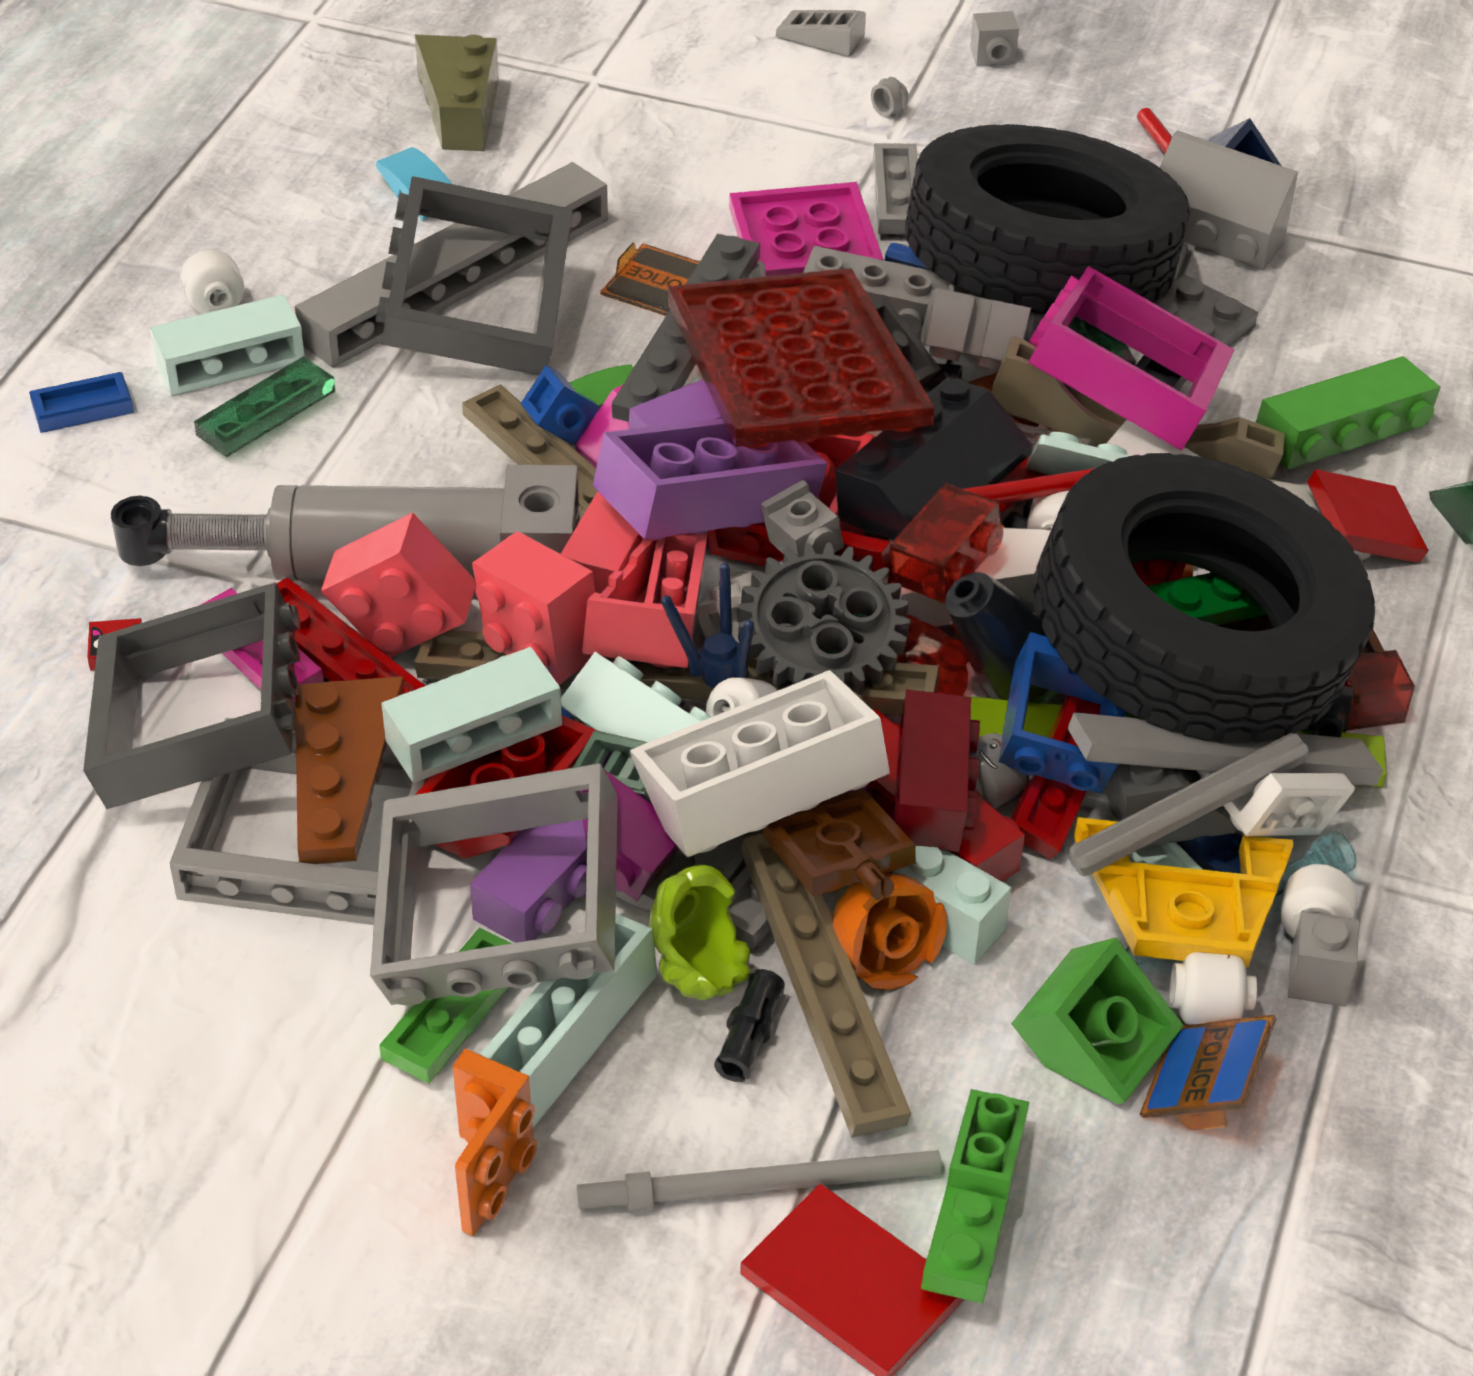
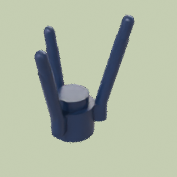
[661,563,754,688]

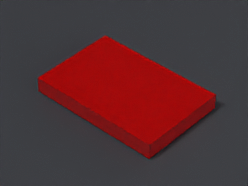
[740,1183,965,1376]

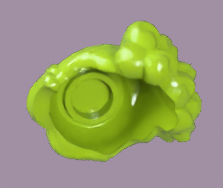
[649,865,751,1000]

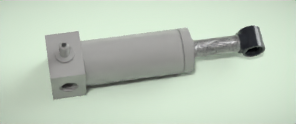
[110,465,580,581]

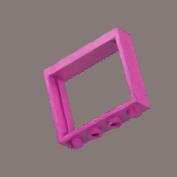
[1028,266,1235,451]

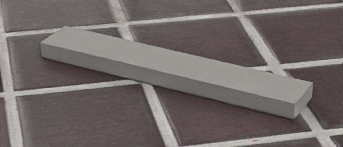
[1068,713,1383,786]

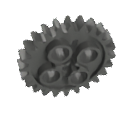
[737,543,910,695]

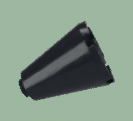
[946,572,1050,702]

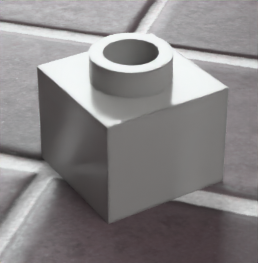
[970,11,1019,66]

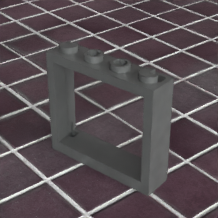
[376,176,572,375]
[83,582,301,810]

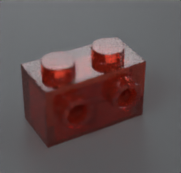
[889,483,1003,604]

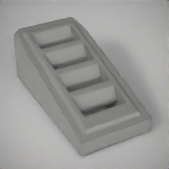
[776,10,866,56]

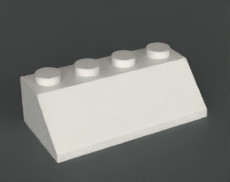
[630,670,890,857]

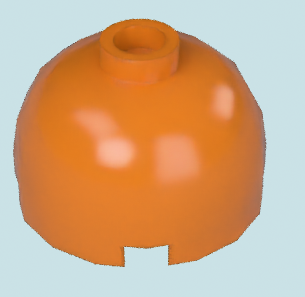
[832,872,947,990]

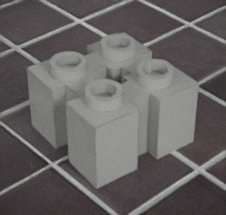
[920,288,1031,370]

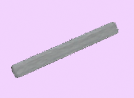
[1069,733,1309,876]

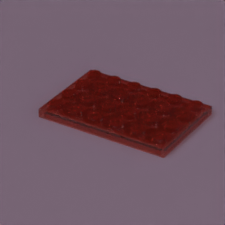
[668,268,935,448]

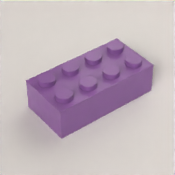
[592,412,828,540]

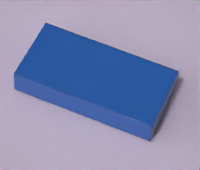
[29,372,134,433]

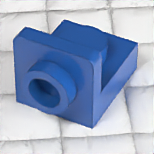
[520,365,599,444]

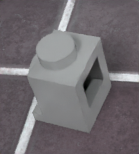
[760,480,844,557]

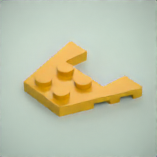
[1074,817,1293,968]

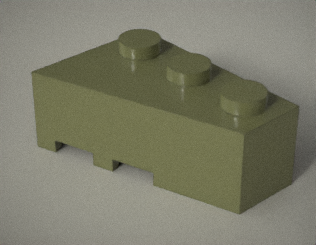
[415,34,499,151]

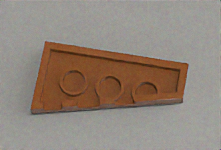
[295,676,405,864]

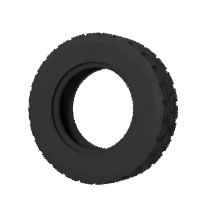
[905,124,1190,317]
[1033,453,1375,743]

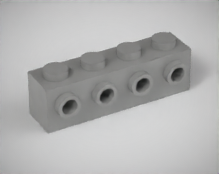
[798,246,985,340]

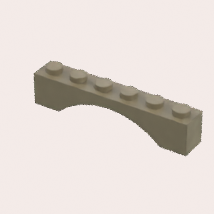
[991,336,1285,480]

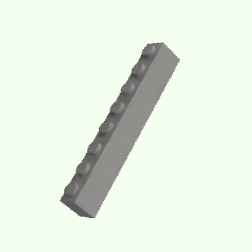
[295,162,608,368]

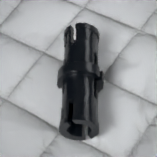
[714,969,785,1082]

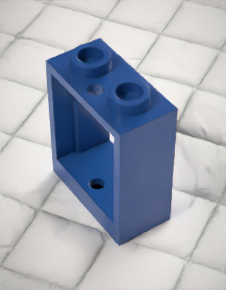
[998,632,1126,794]

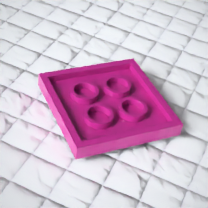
[729,182,884,286]

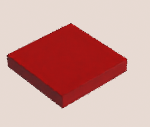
[1307,469,1429,563]

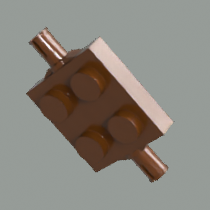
[763,788,916,900]

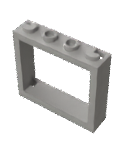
[169,718,430,925]
[370,763,618,1006]

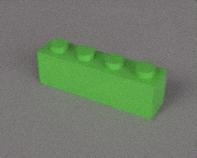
[1255,356,1441,470]

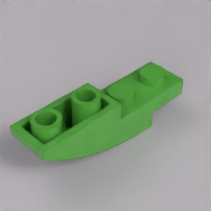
[921,1089,1030,1304]

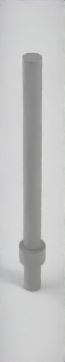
[577,1150,942,1211]

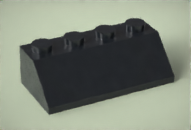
[835,377,1032,550]

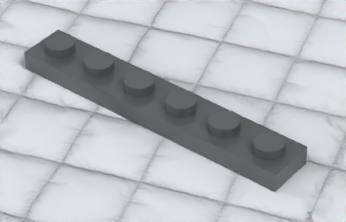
[612,233,760,422]

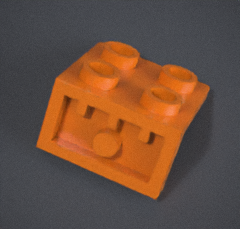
[452,1048,537,1236]

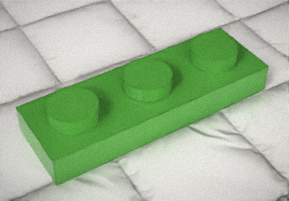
[379,927,512,1084]

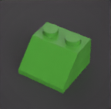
[1011,937,1184,1104]

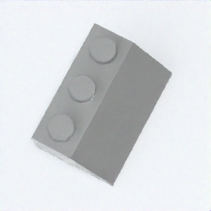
[1160,130,1298,270]

